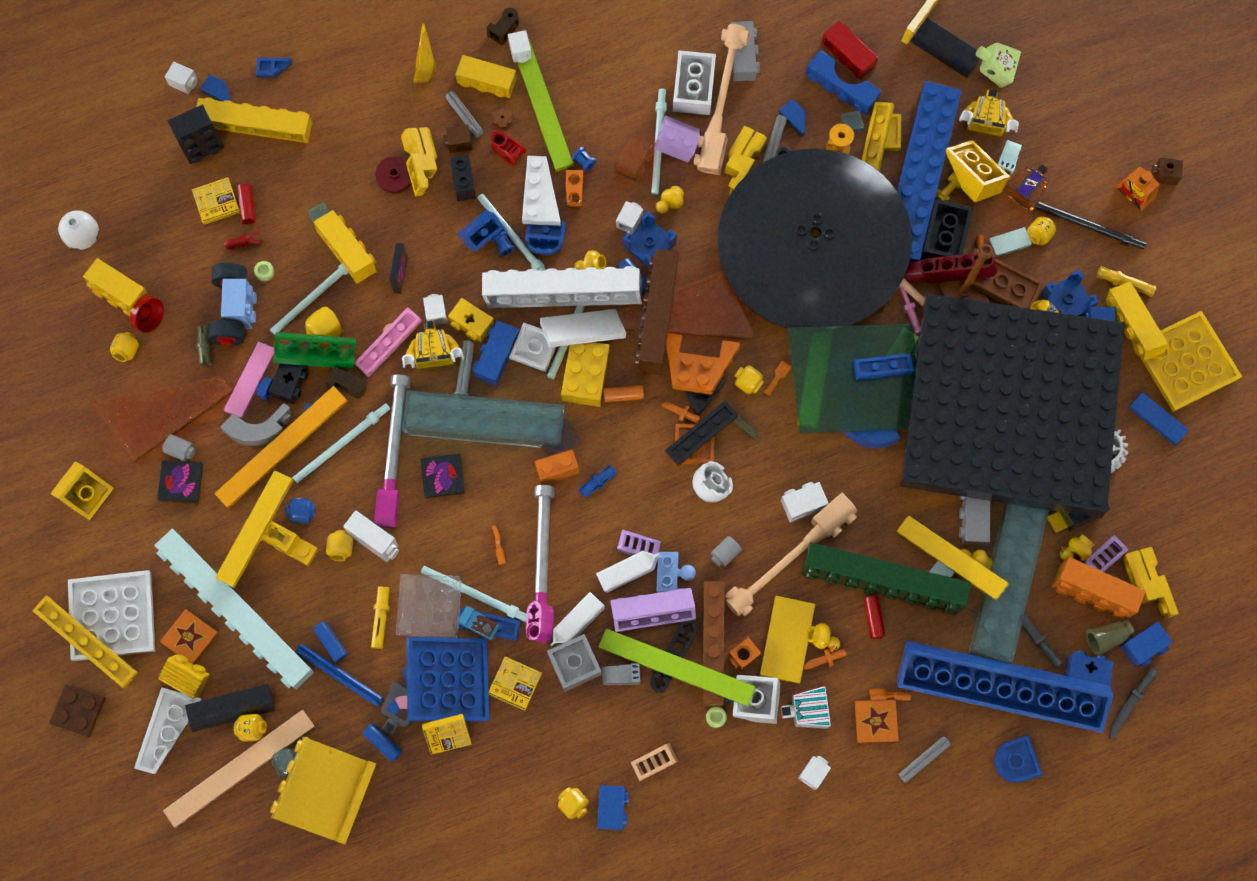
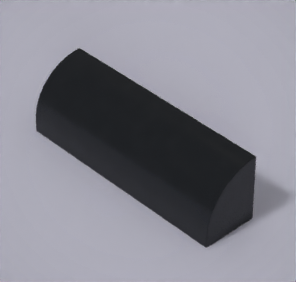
[910,18,980,78]
[185,684,275,733]

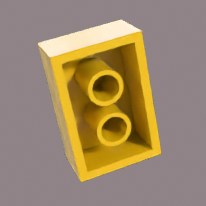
[83,258,149,317]
[561,342,610,407]

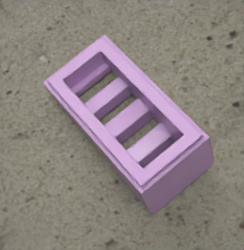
[617,530,661,555]
[1084,535,1128,572]

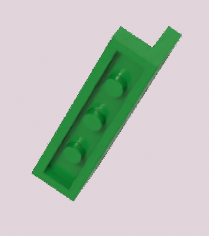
[274,332,356,369]

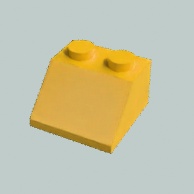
[50,461,114,521]

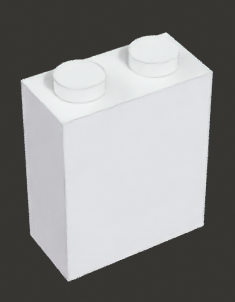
[343,510,399,562]

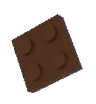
[49,684,106,737]

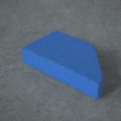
[256,58,292,78]
[200,74,231,101]
[779,99,805,136]

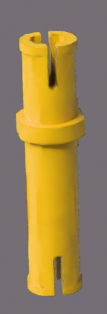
[1097,266,1156,297]
[371,586,390,649]

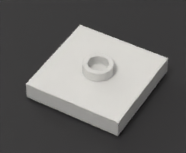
[509,322,556,372]

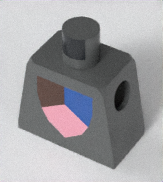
[381,681,414,735]

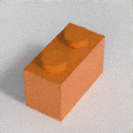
[534,449,579,485]

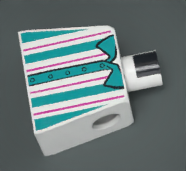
[781,687,831,729]

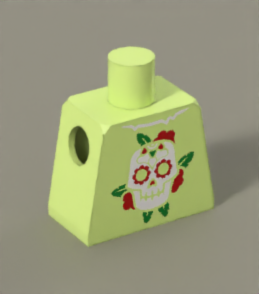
[976,43,1021,88]

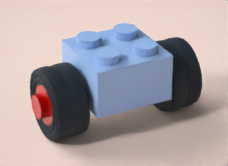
[208,262,257,346]

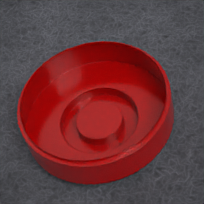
[130,295,164,333]

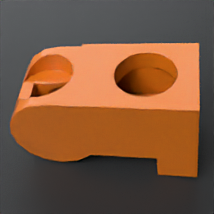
[566,170,583,207]

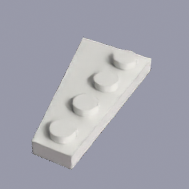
[522,156,561,226]
[134,687,202,774]

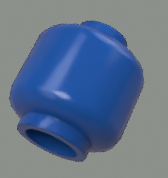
[285,498,315,524]

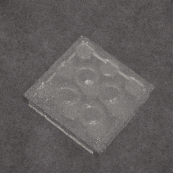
[396,574,462,638]

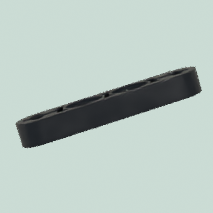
[650,620,697,693]

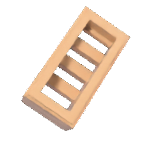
[630,743,679,781]

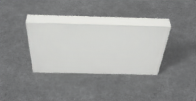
[540,309,626,347]

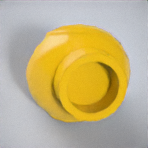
[655,186,684,214]
[574,250,606,270]
[1060,534,1095,561]
[961,549,993,570]
[807,623,840,653]

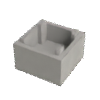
[547,634,602,692]

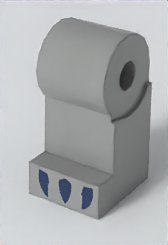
[602,663,640,685]

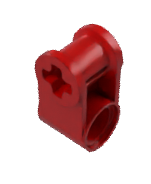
[491,130,526,166]

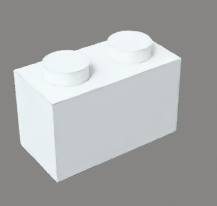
[781,482,829,522]

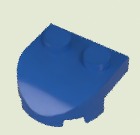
[525,222,566,255]

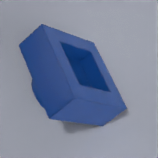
[256,376,273,402]

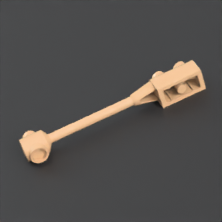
[694,24,750,175]
[724,492,857,617]

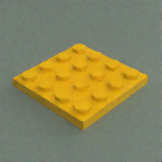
[1139,311,1242,412]

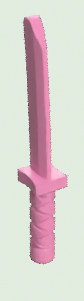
[899,285,920,335]

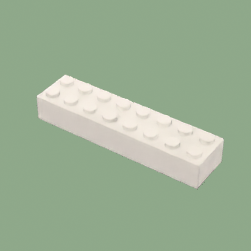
[482,266,642,308]

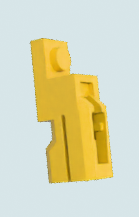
[725,126,767,195]
[401,127,437,197]
[245,521,319,567]
[1122,547,1179,619]

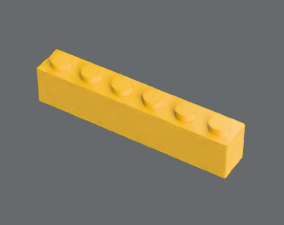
[196,97,312,143]

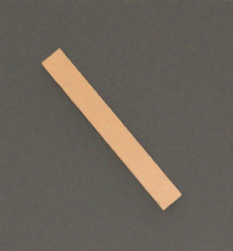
[163,710,315,828]

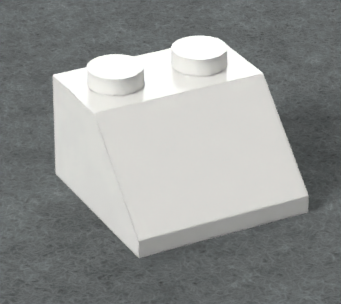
[733,675,781,724]

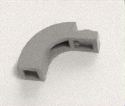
[220,403,293,446]

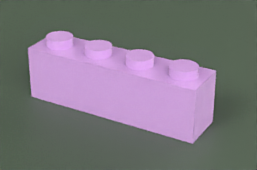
[611,588,696,632]

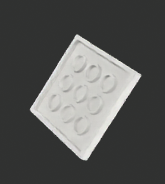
[68,570,155,661]

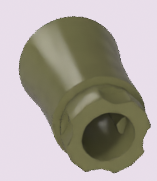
[1086,619,1135,656]

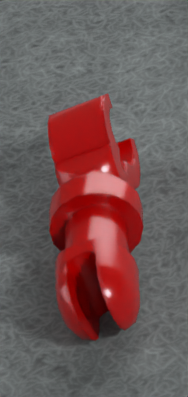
[225,231,263,250]

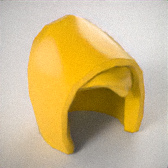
[305,307,343,344]

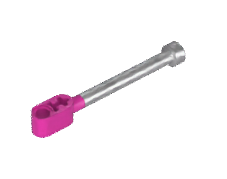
[374,374,411,528]
[526,485,555,643]

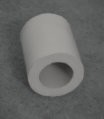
[163,434,196,462]
[711,536,742,567]

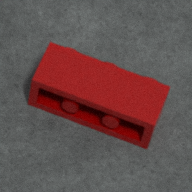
[821,21,878,80]

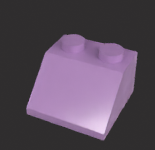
[653,115,700,163]

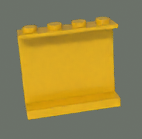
[270,737,376,844]

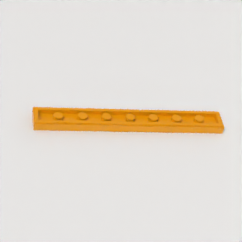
[214,386,348,509]

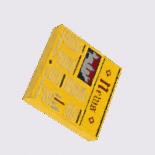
[192,177,240,225]
[489,656,542,711]
[422,714,471,755]

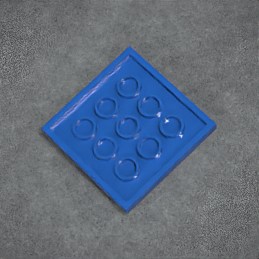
[406,637,489,722]

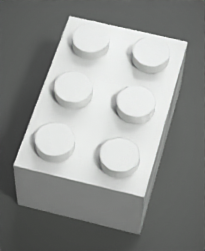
[673,51,716,115]

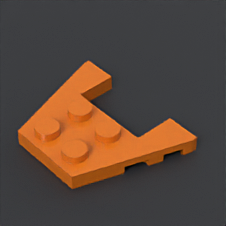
[666,333,740,395]

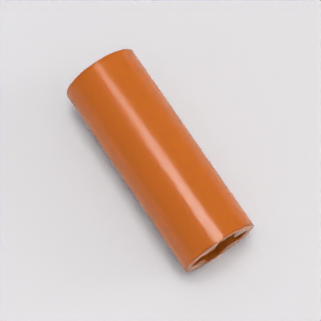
[604,385,644,403]

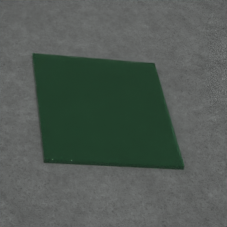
[787,324,916,434]

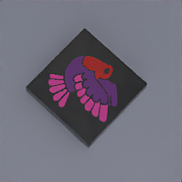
[389,243,408,294]
[420,454,465,498]
[157,461,203,503]

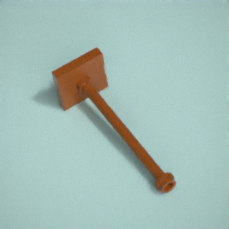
[937,244,993,302]

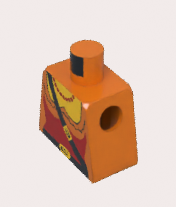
[1116,166,1160,211]

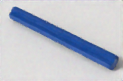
[295,644,384,707]

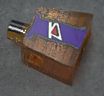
[1003,165,1049,212]

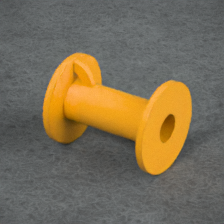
[826,124,854,154]

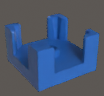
[622,211,677,268]
[1040,269,1099,316]

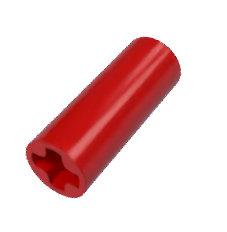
[237,184,256,224]
[864,596,886,639]

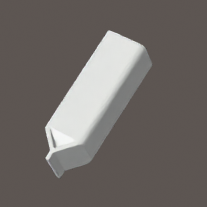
[596,551,662,593]
[551,592,605,648]

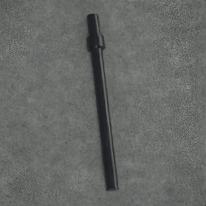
[1035,202,1147,250]

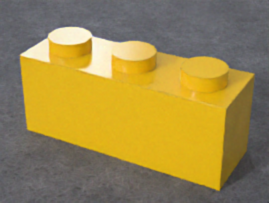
[455,55,517,98]

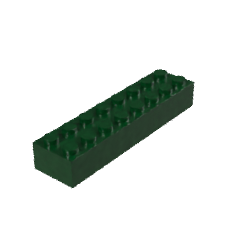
[801,542,971,615]

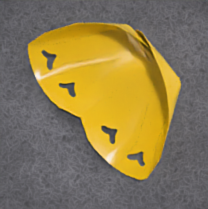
[413,24,436,83]

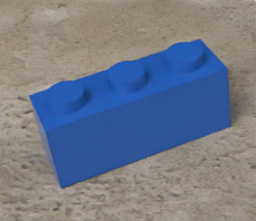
[473,321,519,386]

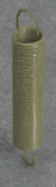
[733,415,761,441]

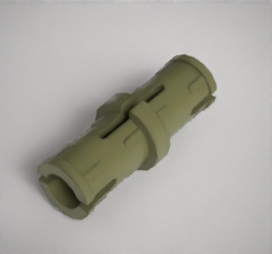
[196,326,212,367]

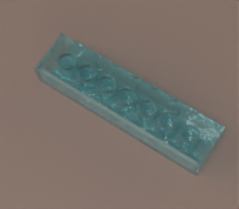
[402,390,565,449]
[968,503,1049,664]

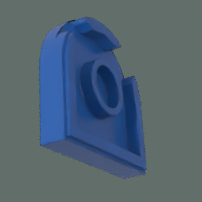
[994,735,1043,783]

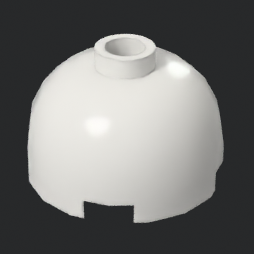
[58,211,99,250]
[692,461,733,502]

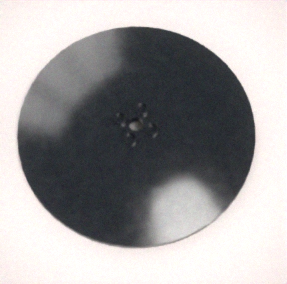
[718,149,912,333]

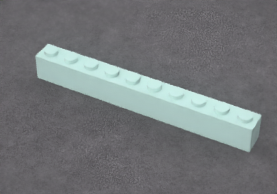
[154,528,314,690]

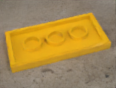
[759,596,815,684]

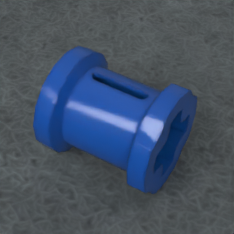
[572,147,597,172]
[491,231,515,256]

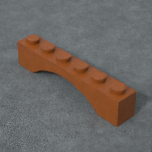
[702,581,724,707]

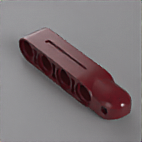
[904,253,998,283]

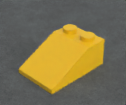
[945,140,1010,202]

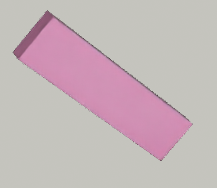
[354,307,423,377]
[224,342,274,420]

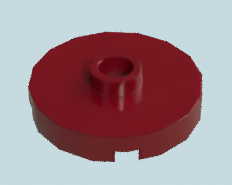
[375,156,411,194]

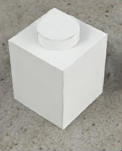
[508,30,532,63]
[165,62,197,94]
[616,201,643,234]
[423,294,447,325]
[798,756,831,790]

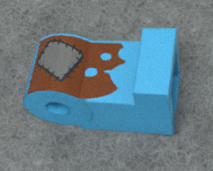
[458,606,500,640]

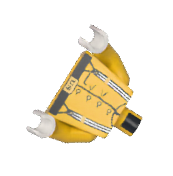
[959,90,1019,137]
[402,321,464,369]

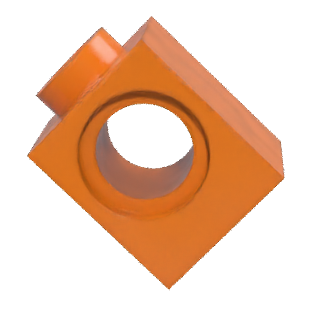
[728,637,761,671]

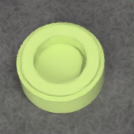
[254,261,274,282]
[706,707,727,728]

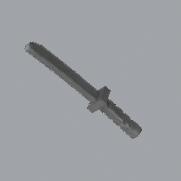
[1010,597,1063,668]
[1110,668,1158,739]

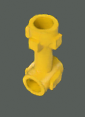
[935,172,961,202]

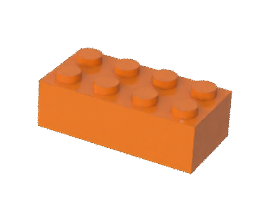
[1051,557,1146,621]

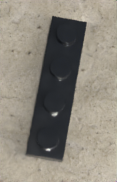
[665,401,738,467]

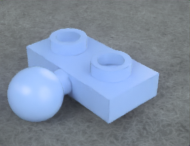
[657,552,696,593]

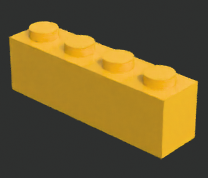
[313,210,377,284]
[1106,281,1168,361]

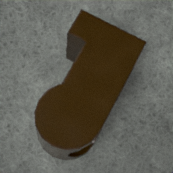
[487,8,519,45]
[326,367,366,398]

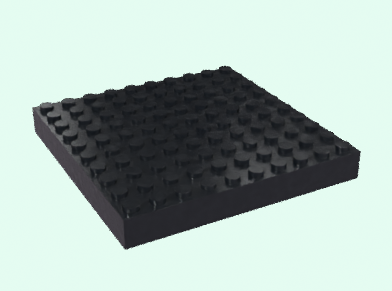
[899,293,1124,518]

